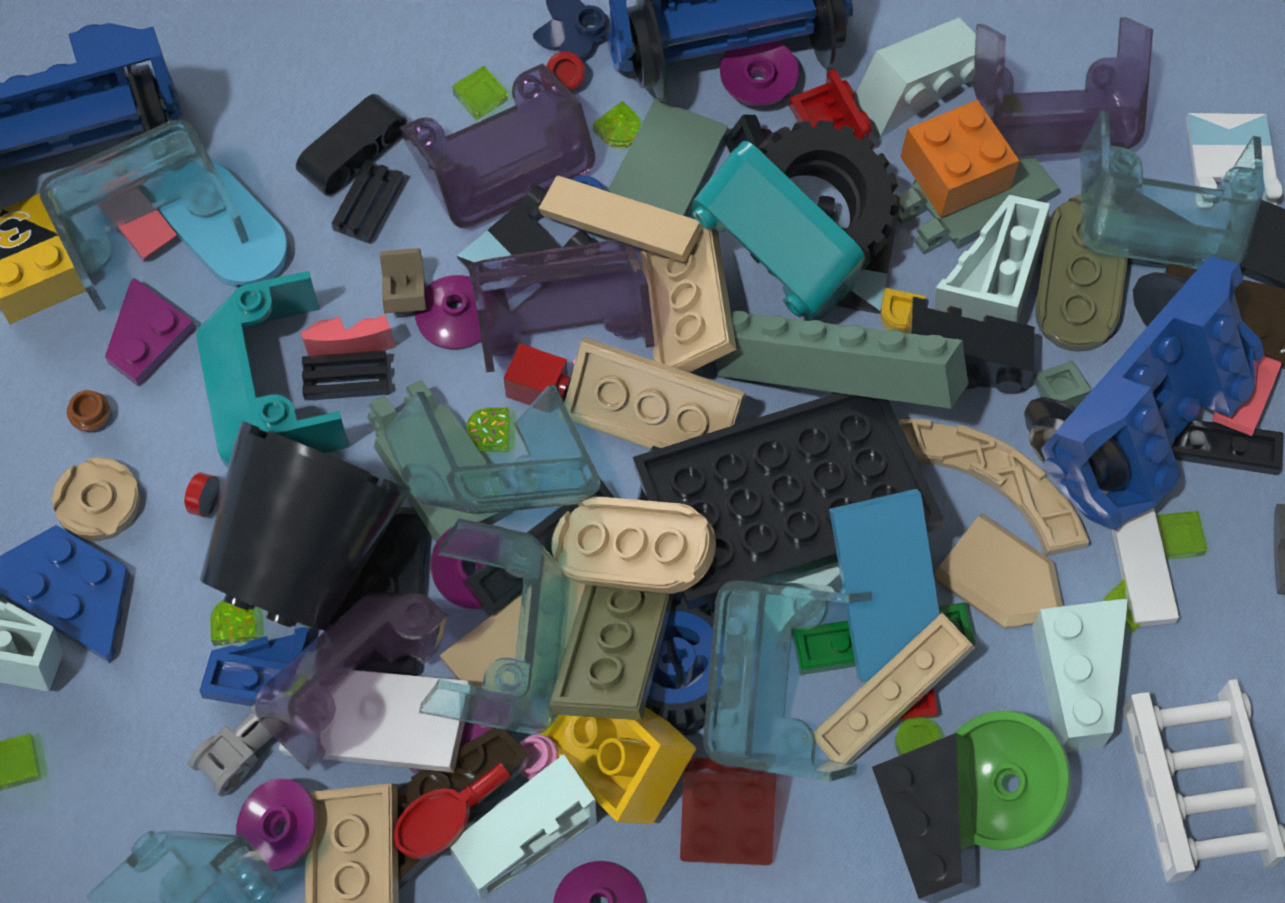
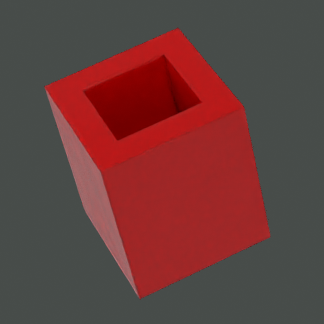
[503,343,571,413]

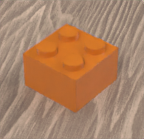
[900,100,1020,217]

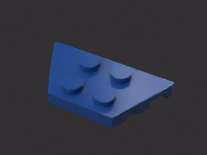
[0,525,130,663]

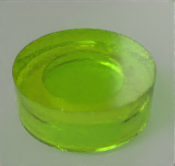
[895,717,941,756]

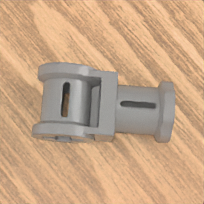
[188,703,283,796]

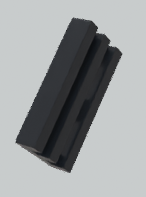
[331,159,404,244]
[302,350,388,400]

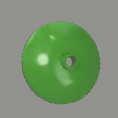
[955,711,1071,850]

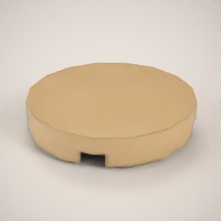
[52,457,141,542]

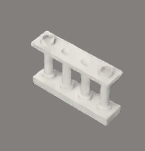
[1122,679,1285,884]

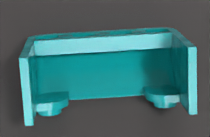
[691,141,865,321]
[196,271,350,468]

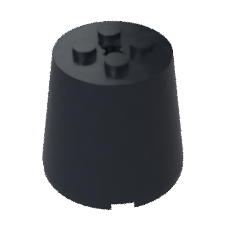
[200,421,409,631]

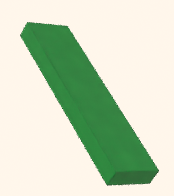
[792,602,975,675]

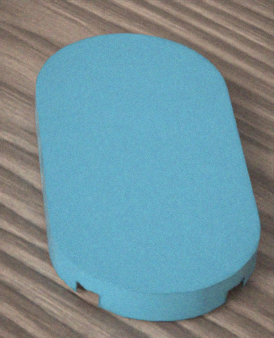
[155,159,288,287]

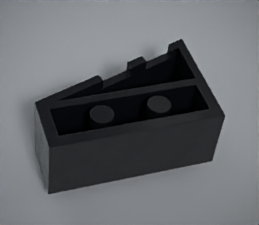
[904,296,1035,393]
[872,733,977,903]

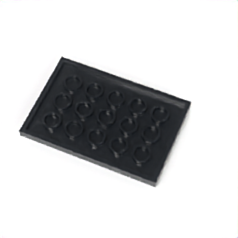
[633,393,944,610]

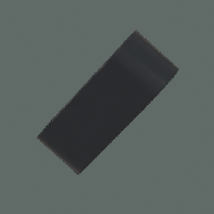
[296,94,408,196]

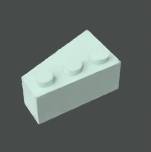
[854,17,989,139]
[935,195,1050,323]
[0,601,64,692]

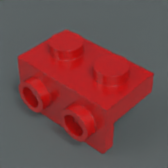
[789,69,872,140]

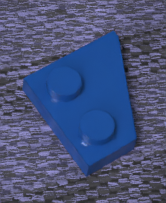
[199,627,310,712]

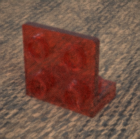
[680,757,776,865]

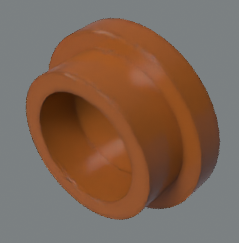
[67,390,111,432]

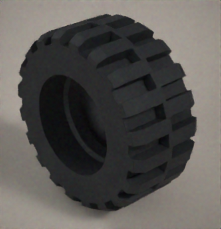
[750,120,900,276]

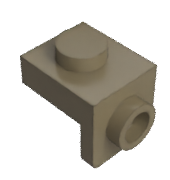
[380,248,426,314]

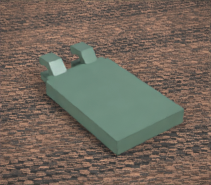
[607,99,728,217]
[898,129,1059,254]
[367,380,516,542]

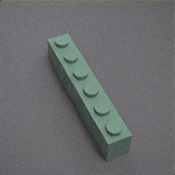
[715,311,968,409]

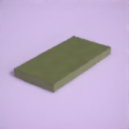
[549,585,675,720]

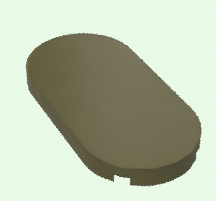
[1035,194,1131,352]

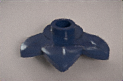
[533,0,610,59]

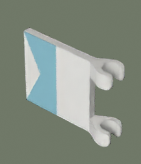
[1186,113,1282,208]

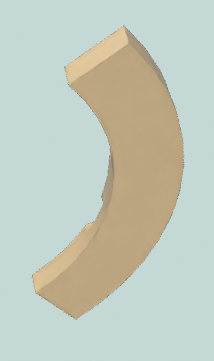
[897,419,1089,556]

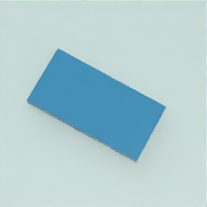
[829,489,940,682]

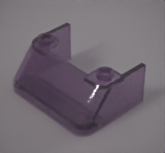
[973,17,1153,156]
[468,240,655,373]

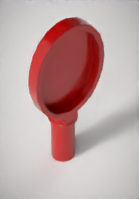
[393,762,512,859]

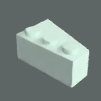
[1031,598,1128,753]
[449,754,597,901]

